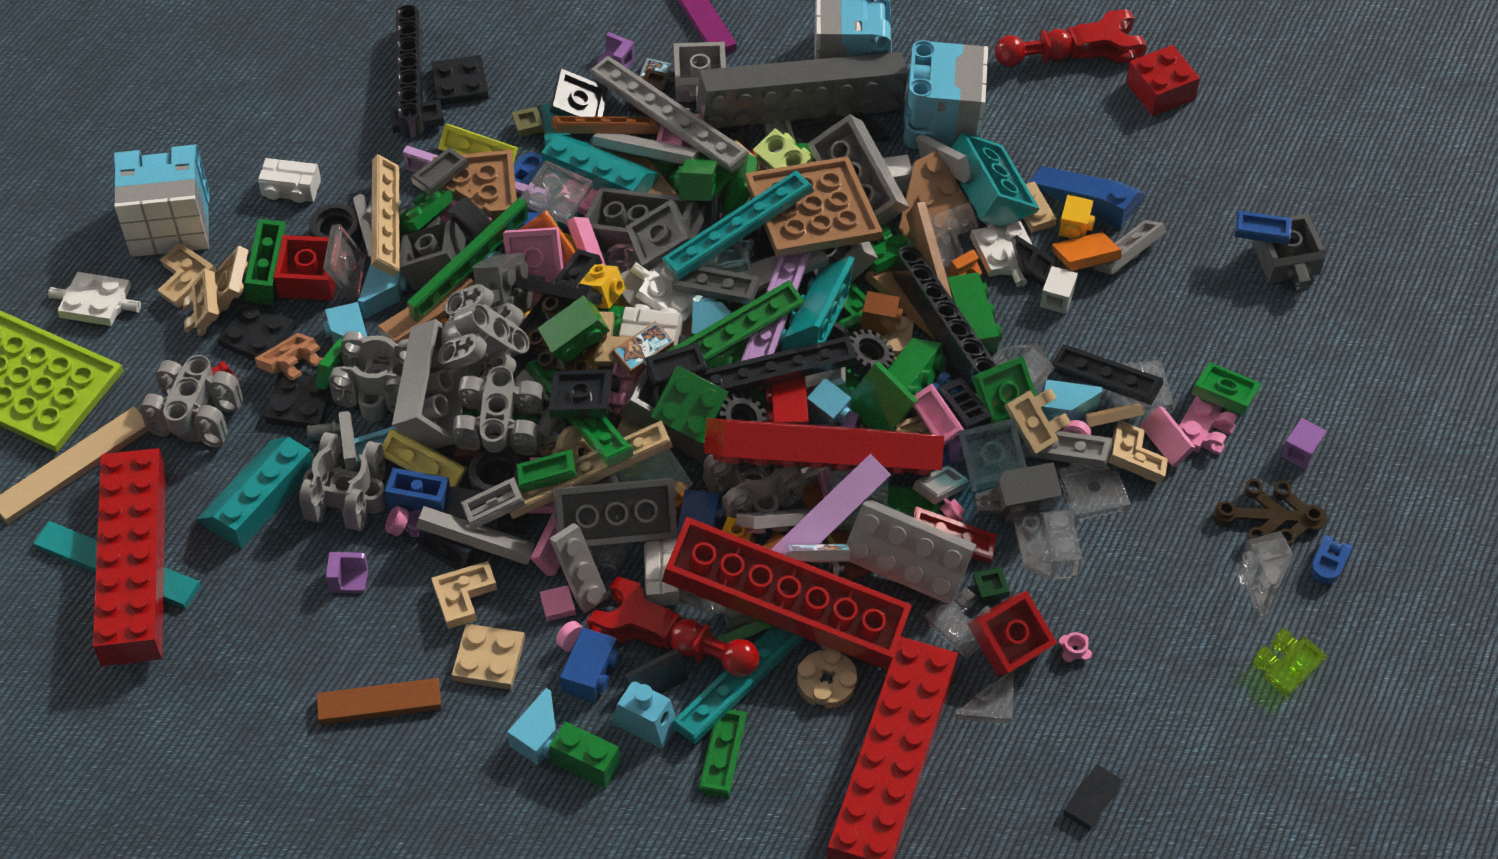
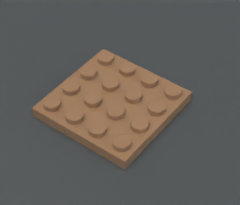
[745,156,882,257]

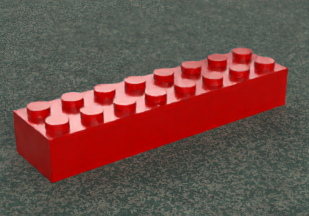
[704,418,944,475]
[93,448,166,666]
[661,517,912,670]
[827,637,958,859]

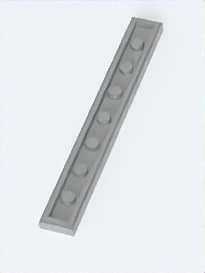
[590,56,749,173]

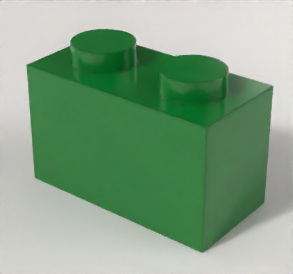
[538,295,610,364]
[550,721,621,789]

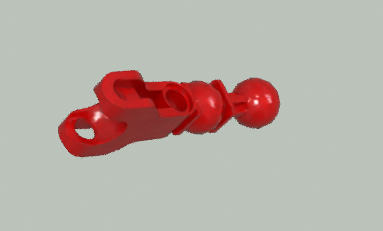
[994,9,1147,67]
[586,577,760,677]

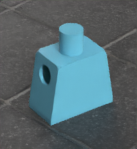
[612,682,676,749]

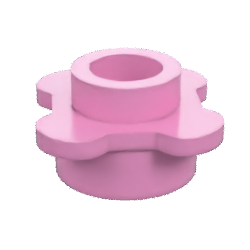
[940,497,966,522]
[1059,632,1092,662]

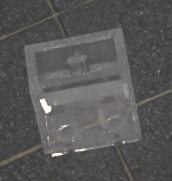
[1013,509,1082,580]
[1237,531,1293,619]

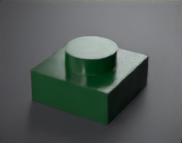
[972,567,1010,603]

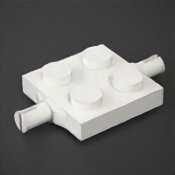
[970,221,1032,287]
[630,262,704,324]
[48,272,141,326]

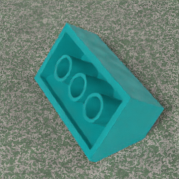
[951,132,1040,226]
[541,135,660,193]
[779,256,855,351]
[196,437,313,549]

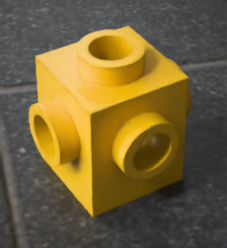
[580,264,625,309]

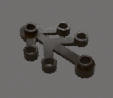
[528,296,607,371]
[1212,479,1328,549]

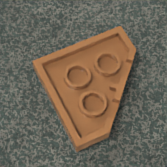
[433,150,517,218]
[896,150,977,241]

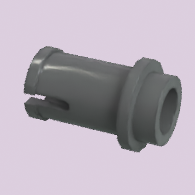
[307,419,341,443]

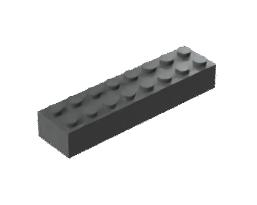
[696,52,909,128]

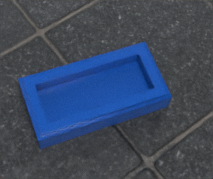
[1234,211,1292,245]

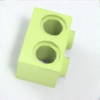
[753,128,814,169]

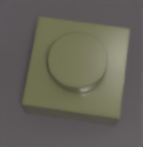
[512,107,544,137]

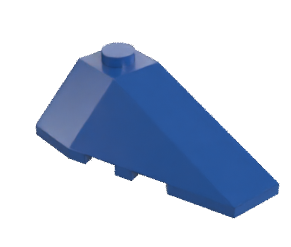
[1029,166,1146,230]

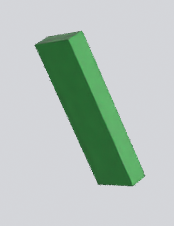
[699,709,747,798]

